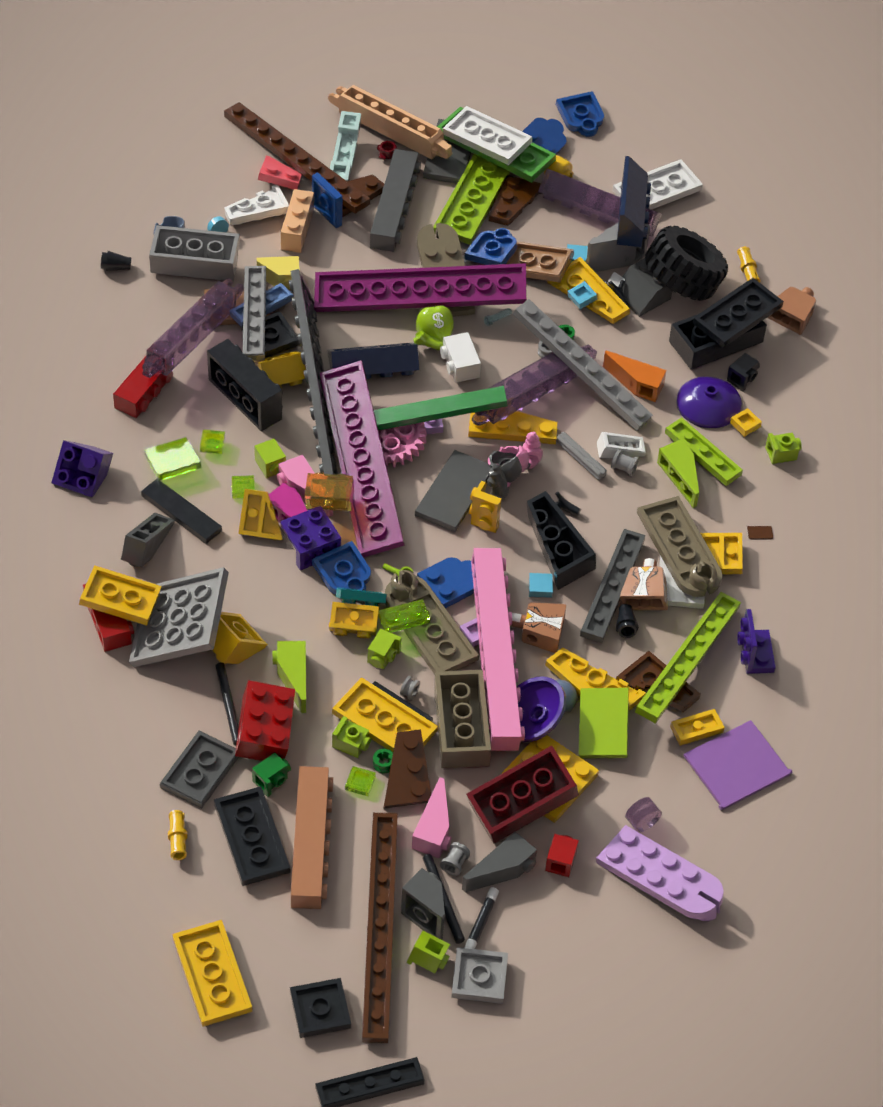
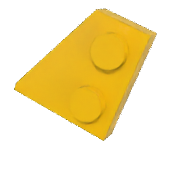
[238,489,283,540]
[700,533,743,574]

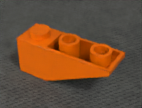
[603,350,667,402]

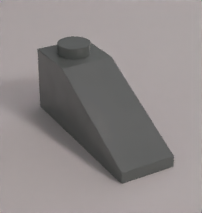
[121,513,175,567]
[462,832,537,893]

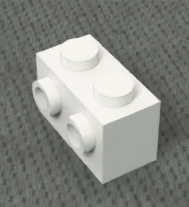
[440,332,481,383]

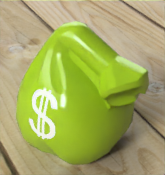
[413,306,454,350]

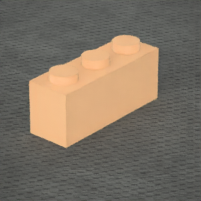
[281,189,314,253]

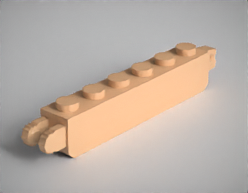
[328,85,452,159]

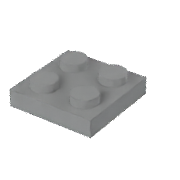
[451,947,508,1004]

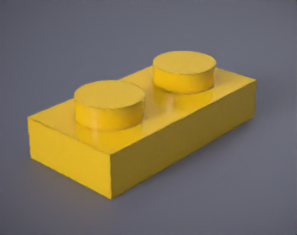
[670,709,725,746]

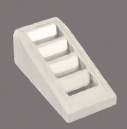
[597,432,646,459]

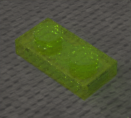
[378,599,430,633]

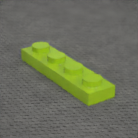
[665,417,743,486]

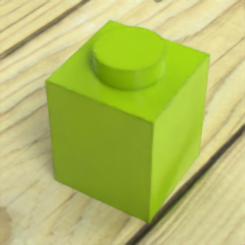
[254,438,286,478]

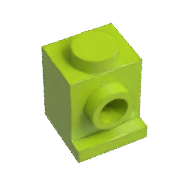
[765,432,802,464]
[367,628,402,669]
[332,716,371,758]
[406,931,450,973]

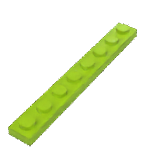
[635,592,741,724]

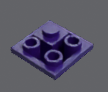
[51,440,113,497]

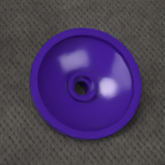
[676,377,742,428]
[517,676,566,742]

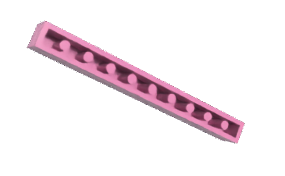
[471,548,525,751]

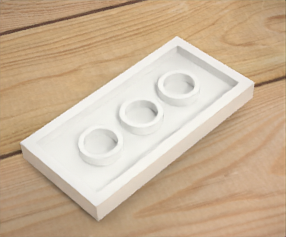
[443,106,532,165]
[612,159,703,211]

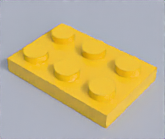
[79,565,162,626]

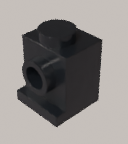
[726,353,760,392]

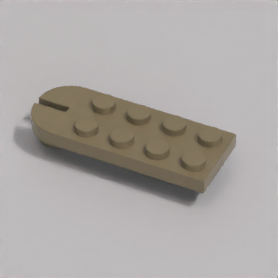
[417,223,476,317]
[637,496,722,597]
[385,570,479,675]

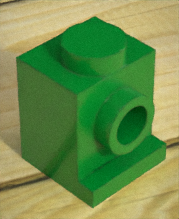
[252,753,291,797]

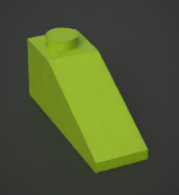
[657,439,699,508]
[272,641,306,713]

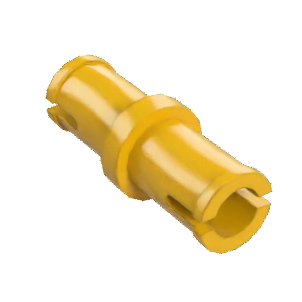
[737,246,760,283]
[168,810,188,860]

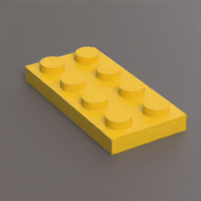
[332,677,438,752]
[172,920,253,1027]

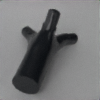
[605,280,628,305]
[555,492,581,517]

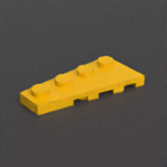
[547,257,630,324]
[468,407,558,445]
[545,647,646,711]

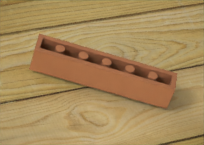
[291,766,333,909]

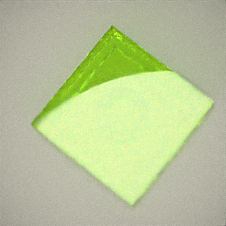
[144,437,202,481]

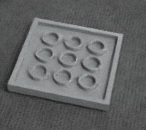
[129,567,229,667]

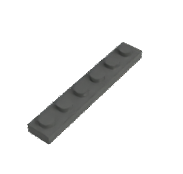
[580,529,646,643]

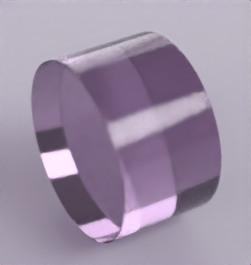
[625,797,662,833]

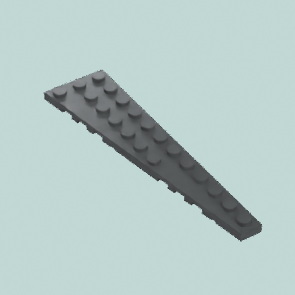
[289,269,342,504]

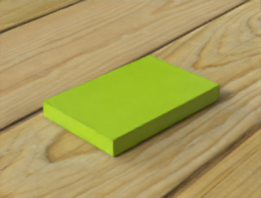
[579,688,629,758]

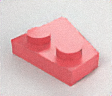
[258,155,302,189]

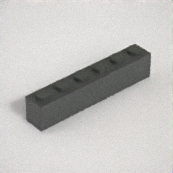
[370,149,421,252]

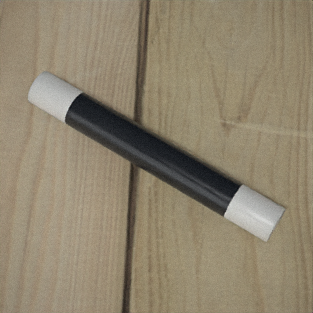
[464,887,499,949]

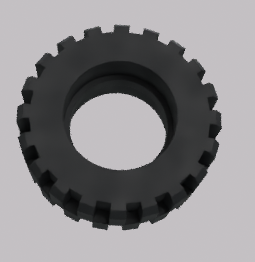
[645,225,728,301]

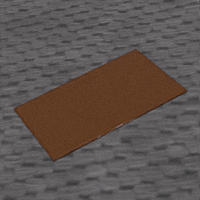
[747,526,773,539]

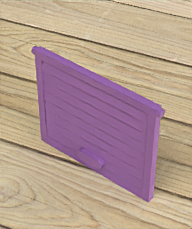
[684,720,793,810]

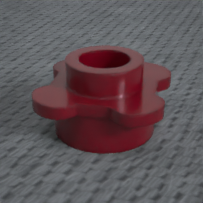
[377,141,397,160]

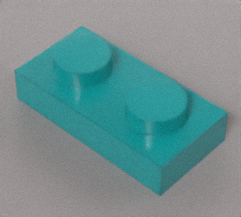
[336,587,387,606]

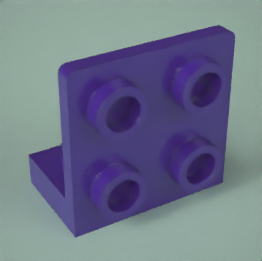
[280,506,341,571]
[737,609,776,674]

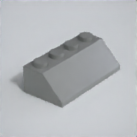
[149,225,240,281]

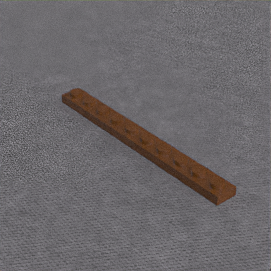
[224,102,371,214]
[362,812,398,1043]

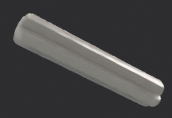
[556,432,607,480]

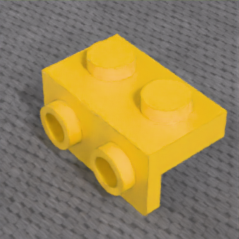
[469,481,501,533]
[329,602,379,639]

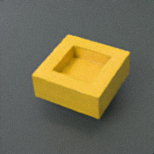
[730,408,762,437]

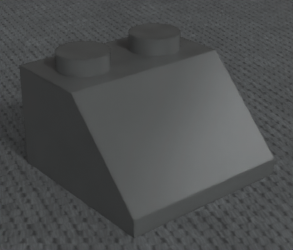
[622,258,672,317]
[401,868,445,940]

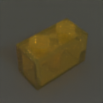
[305,472,354,511]

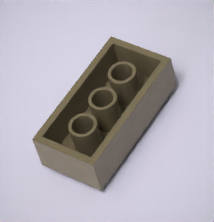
[434,670,491,768]

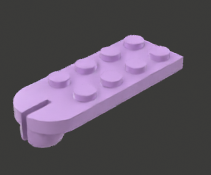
[596,825,723,921]

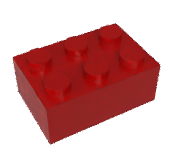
[235,680,295,761]

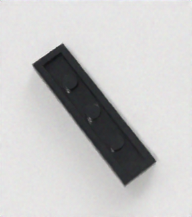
[141,478,222,544]
[315,1057,425,1107]

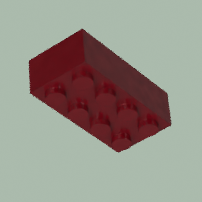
[466,746,579,844]

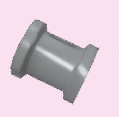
[611,450,639,476]
[440,842,470,876]

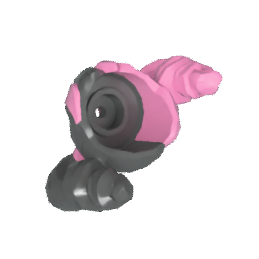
[487,432,543,500]

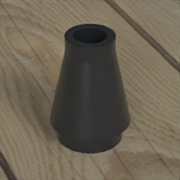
[100,250,131,271]
[616,604,639,638]

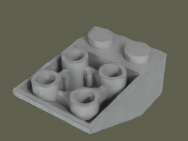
[586,223,650,272]

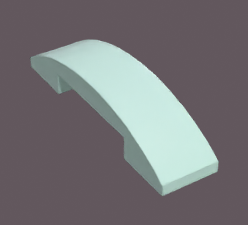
[330,111,361,181]

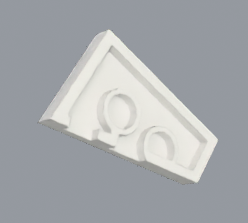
[224,185,289,226]

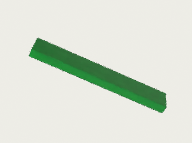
[374,386,508,430]

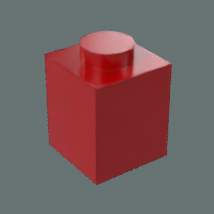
[545,834,579,878]

